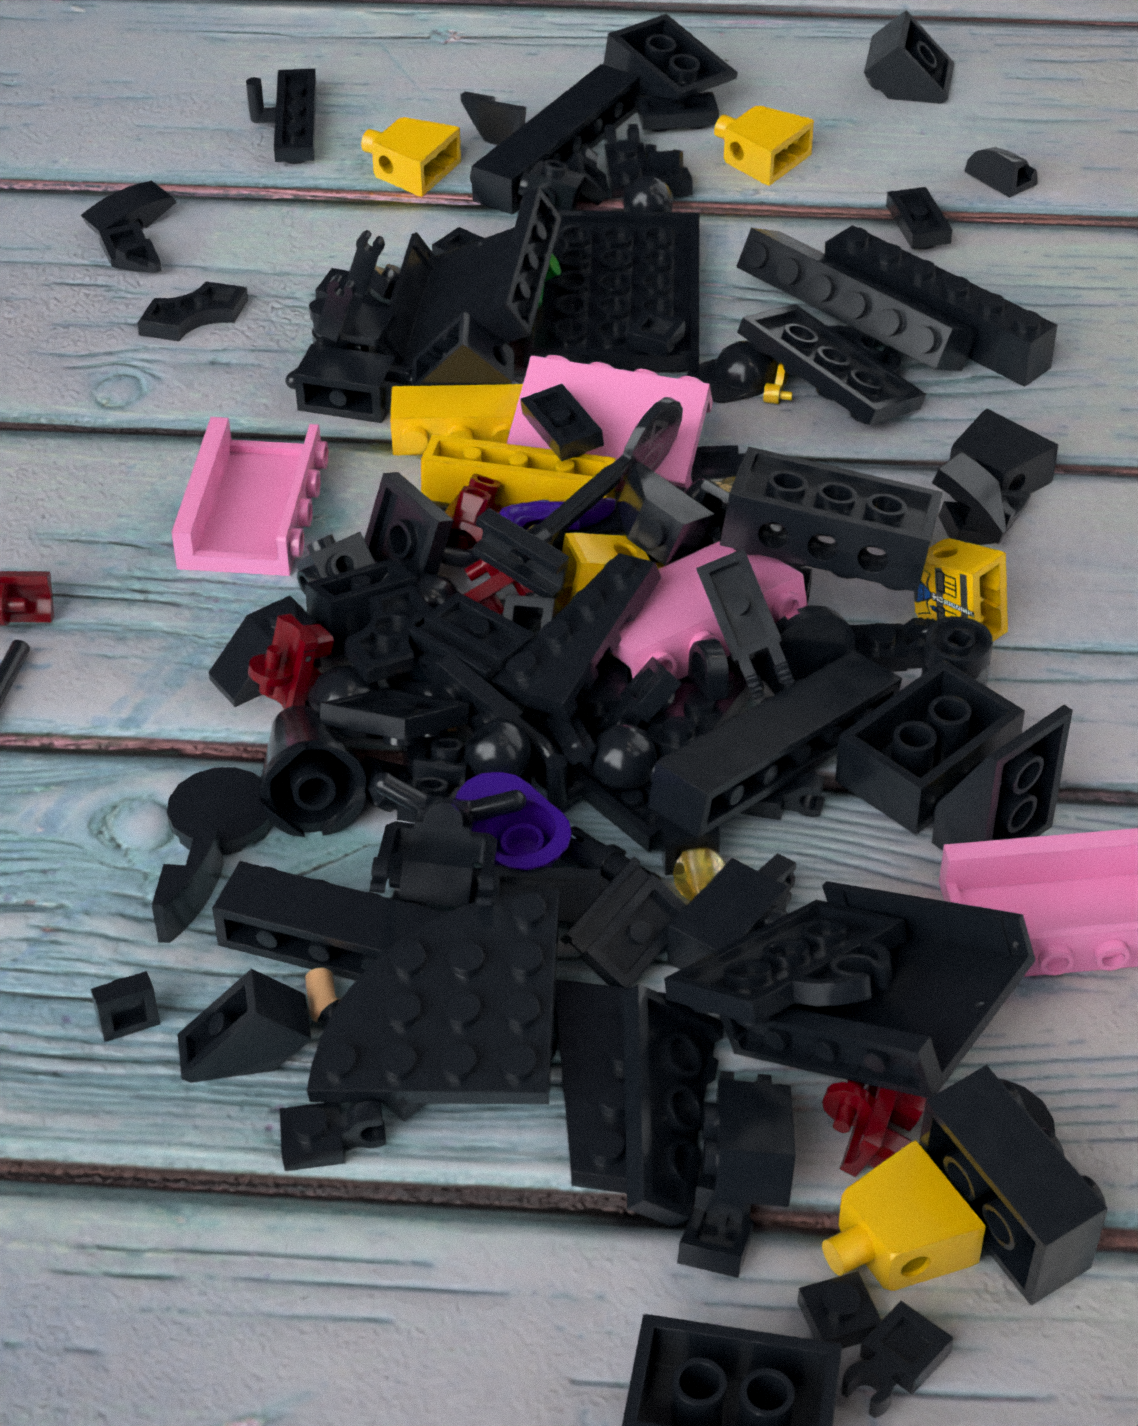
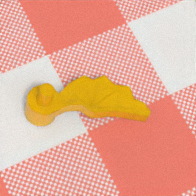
[763,363,793,404]

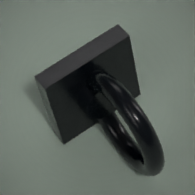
[364,472,480,576]

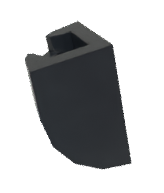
[964,147,1037,198]

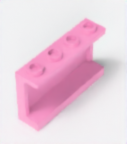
[506,355,713,492]
[171,417,329,576]
[611,541,808,680]
[939,828,1138,977]

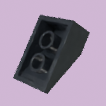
[603,14,738,100]
[931,704,1073,851]

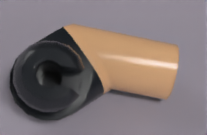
[305,968,344,1027]

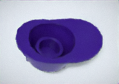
[456,772,572,870]

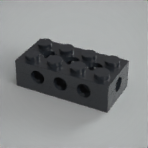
[720,446,943,593]

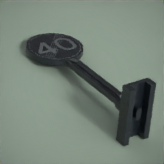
[472,397,683,599]

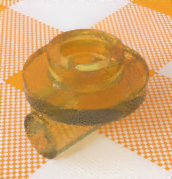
[673,847,726,901]

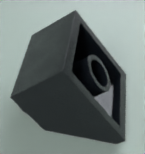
[864,10,954,104]

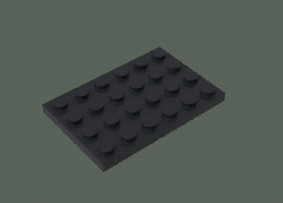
[524,211,700,372]

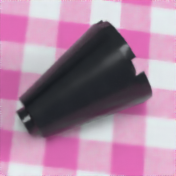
[259,705,366,837]

